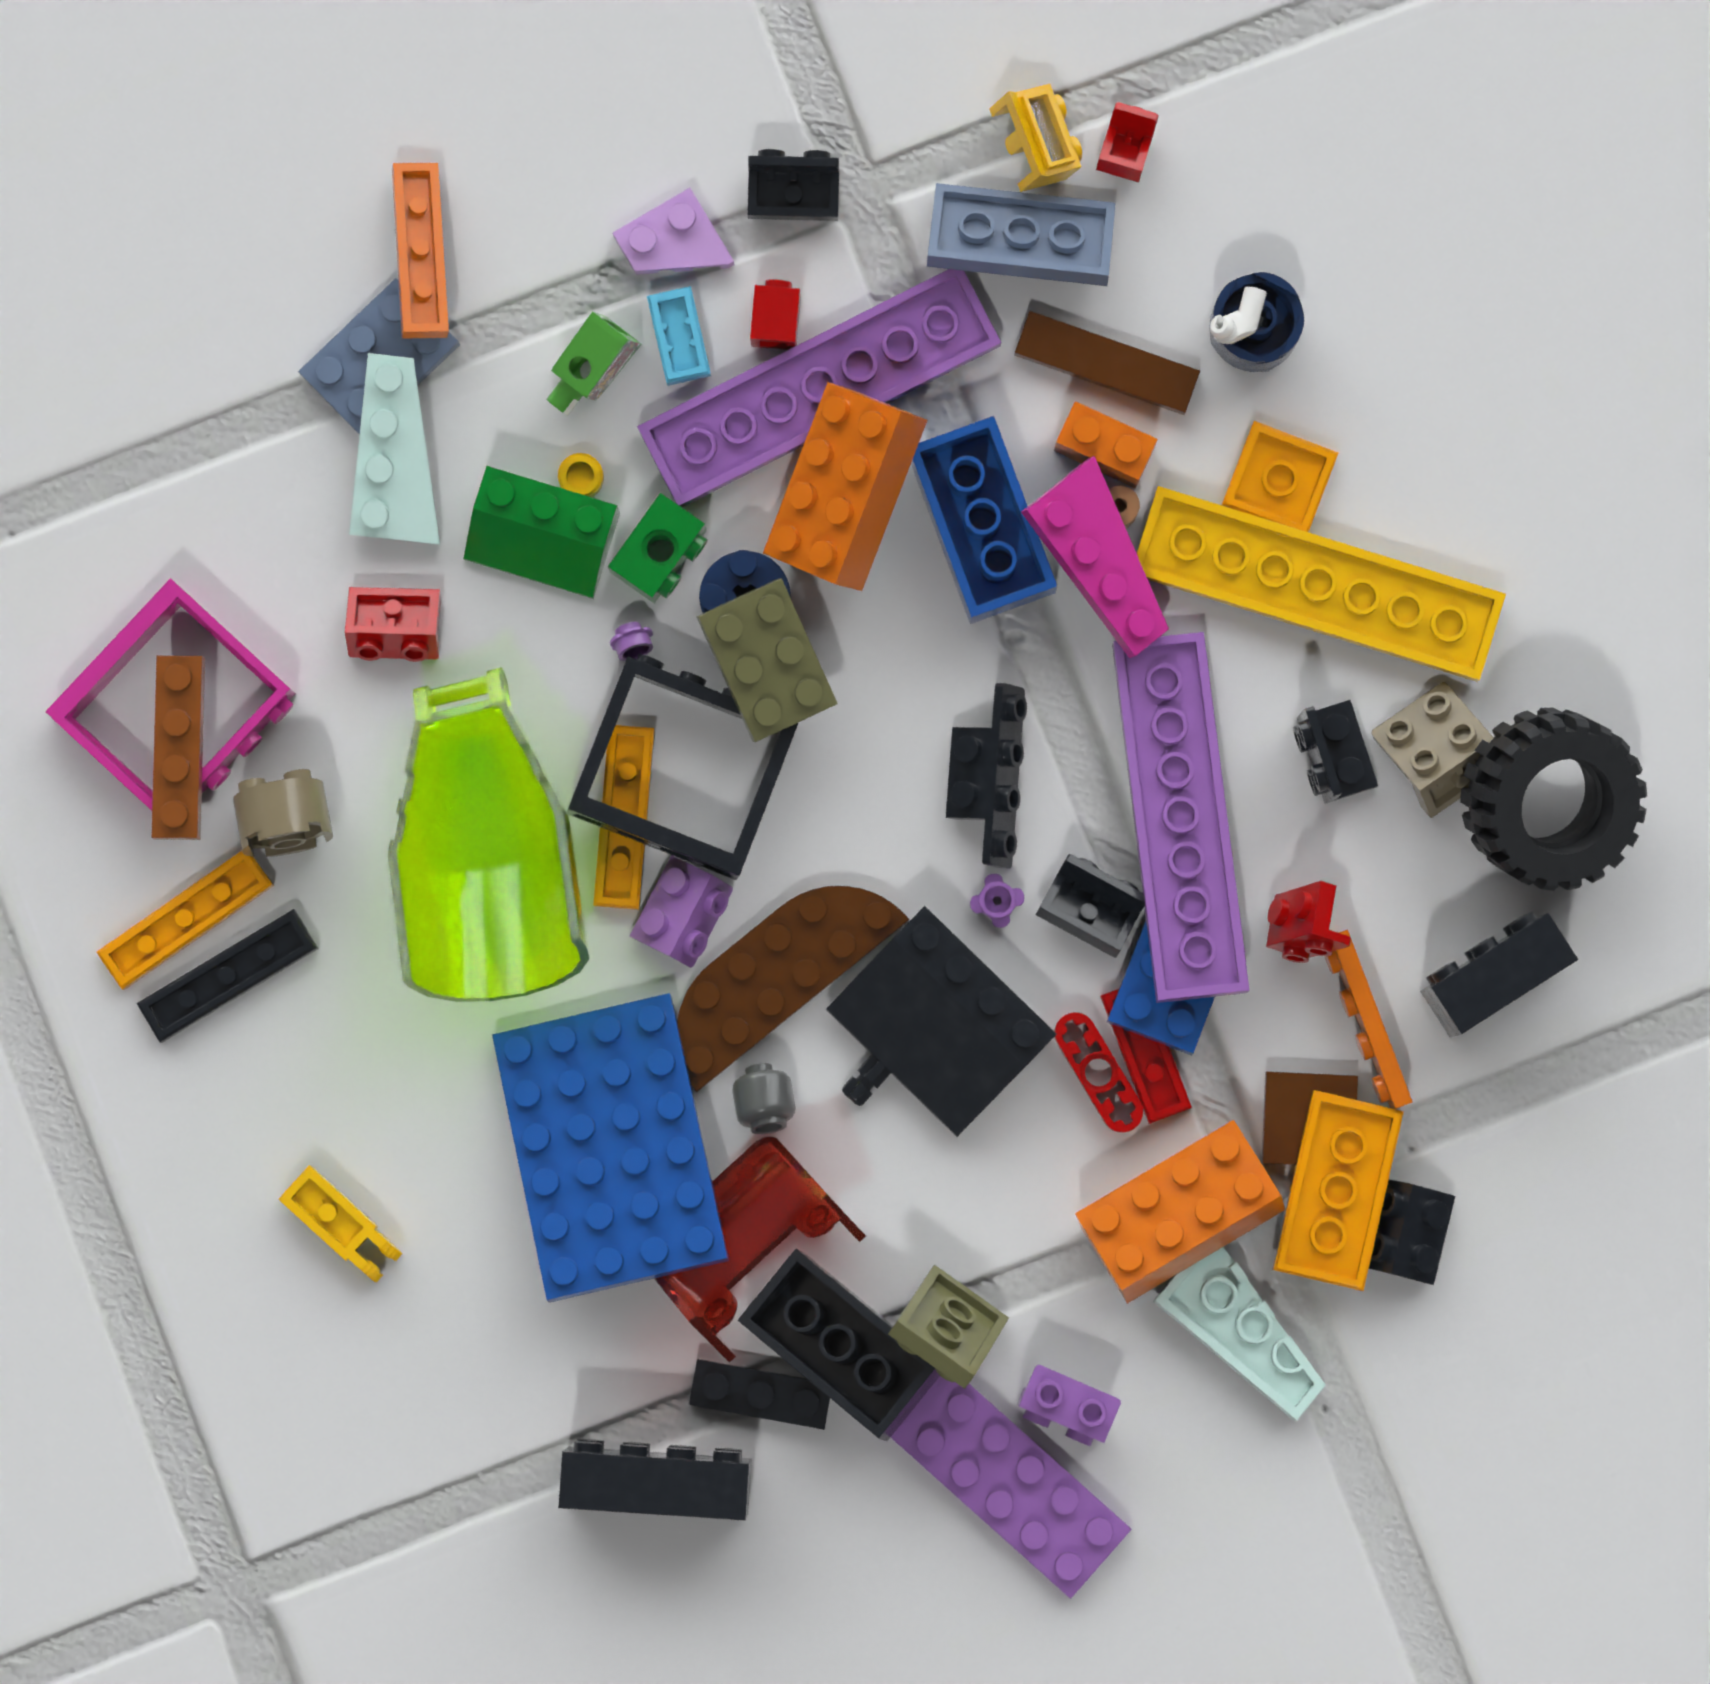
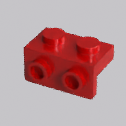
[1266,881,1351,963]

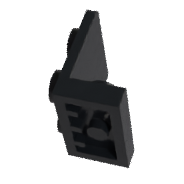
[1293,700,1378,804]

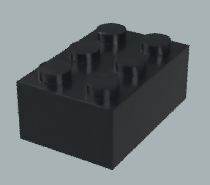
[1420,911,1579,1037]

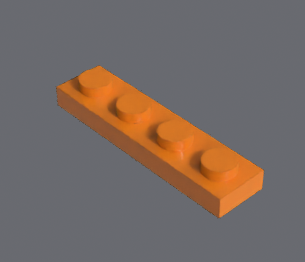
[392,163,449,339]
[1324,929,1413,1109]

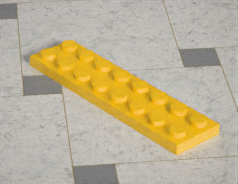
[1137,486,1506,682]

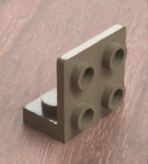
[1371,682,1494,818]

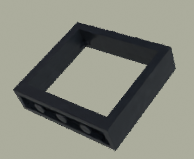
[566,654,799,880]

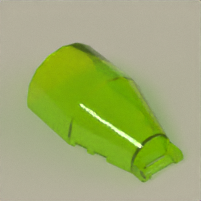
[388,667,590,1002]

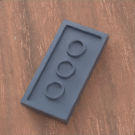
[926,183,1116,286]

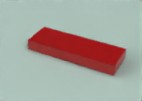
[1100,989,1192,1124]

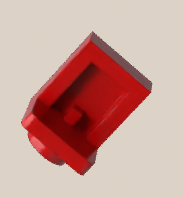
[1096,102,1159,183]

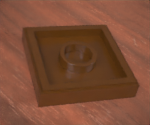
[1262,1071,1358,1165]

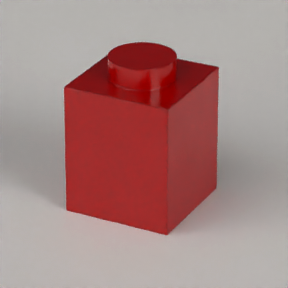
[750,279,801,350]

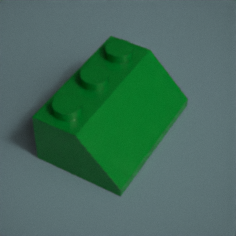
[463,465,620,599]

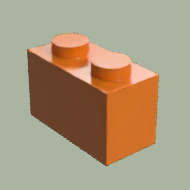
[1054,401,1158,489]

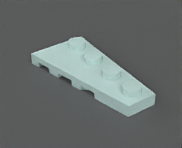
[349,353,440,545]
[1153,1247,1326,1421]

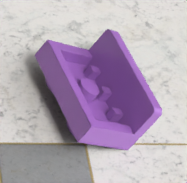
[630,855,733,968]
[1017,1365,1121,1446]

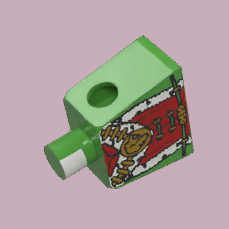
[546,311,642,416]

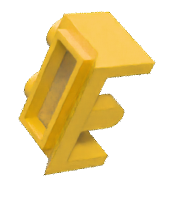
[989,83,1082,192]

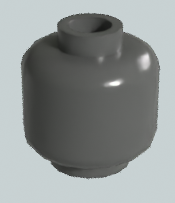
[732,1063,796,1134]

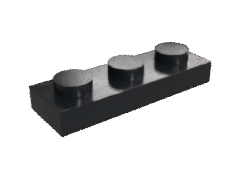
[689,1359,830,1430]

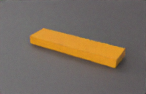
[593,725,655,910]
[96,851,274,990]

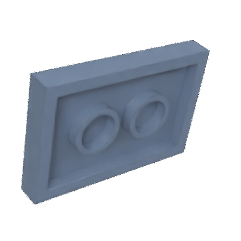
[298,278,460,435]

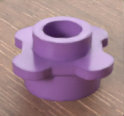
[970,874,1024,928]

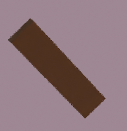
[1014,311,1200,415]

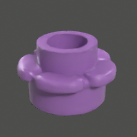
[610,622,653,661]

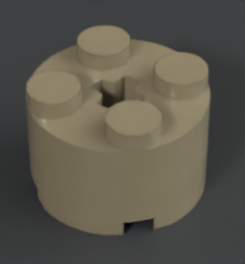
[233,769,333,857]

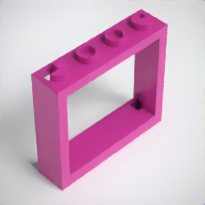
[45,578,296,811]

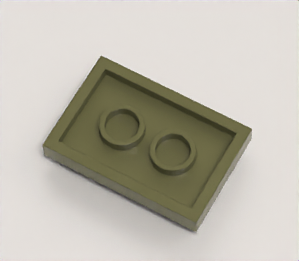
[696,578,838,742]
[888,1264,1009,1389]

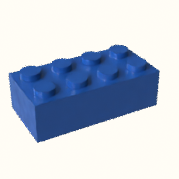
[911,416,1057,624]

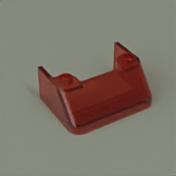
[654,1137,866,1363]

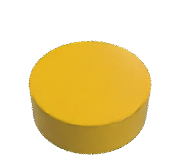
[558,453,604,497]

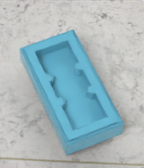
[647,286,711,386]

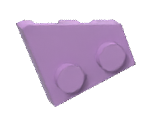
[612,188,735,275]

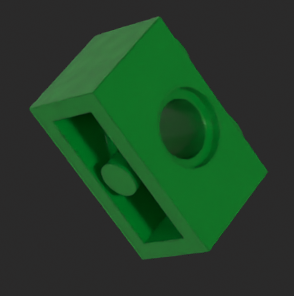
[608,493,708,604]

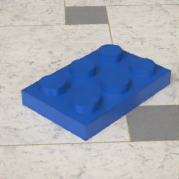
[1107,920,1215,1056]

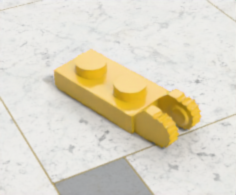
[278,1165,402,1283]

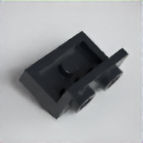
[747,149,839,221]
[1035,854,1145,958]
[1369,1179,1456,1285]

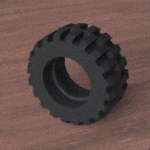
[1460,707,1647,891]

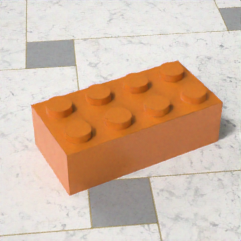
[763,382,927,591]
[1075,1120,1285,1304]

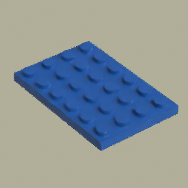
[492,993,729,1303]

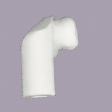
[1210,286,1267,344]

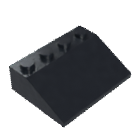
[826,906,1057,1137]

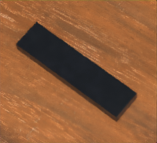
[136,909,319,1043]

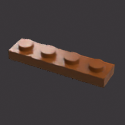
[151,655,205,840]

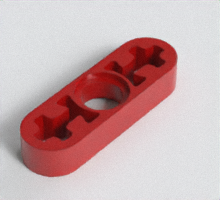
[1054,1012,1143,1133]

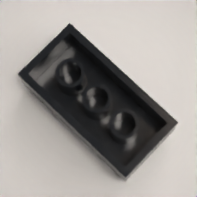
[737,1248,940,1441]
[558,1439,752,1520]

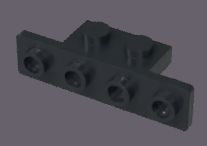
[945,683,1027,869]

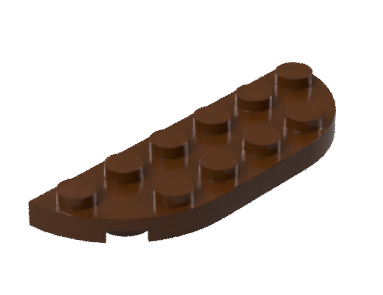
[677,886,910,1092]

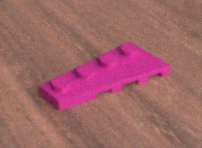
[1021,456,1169,658]

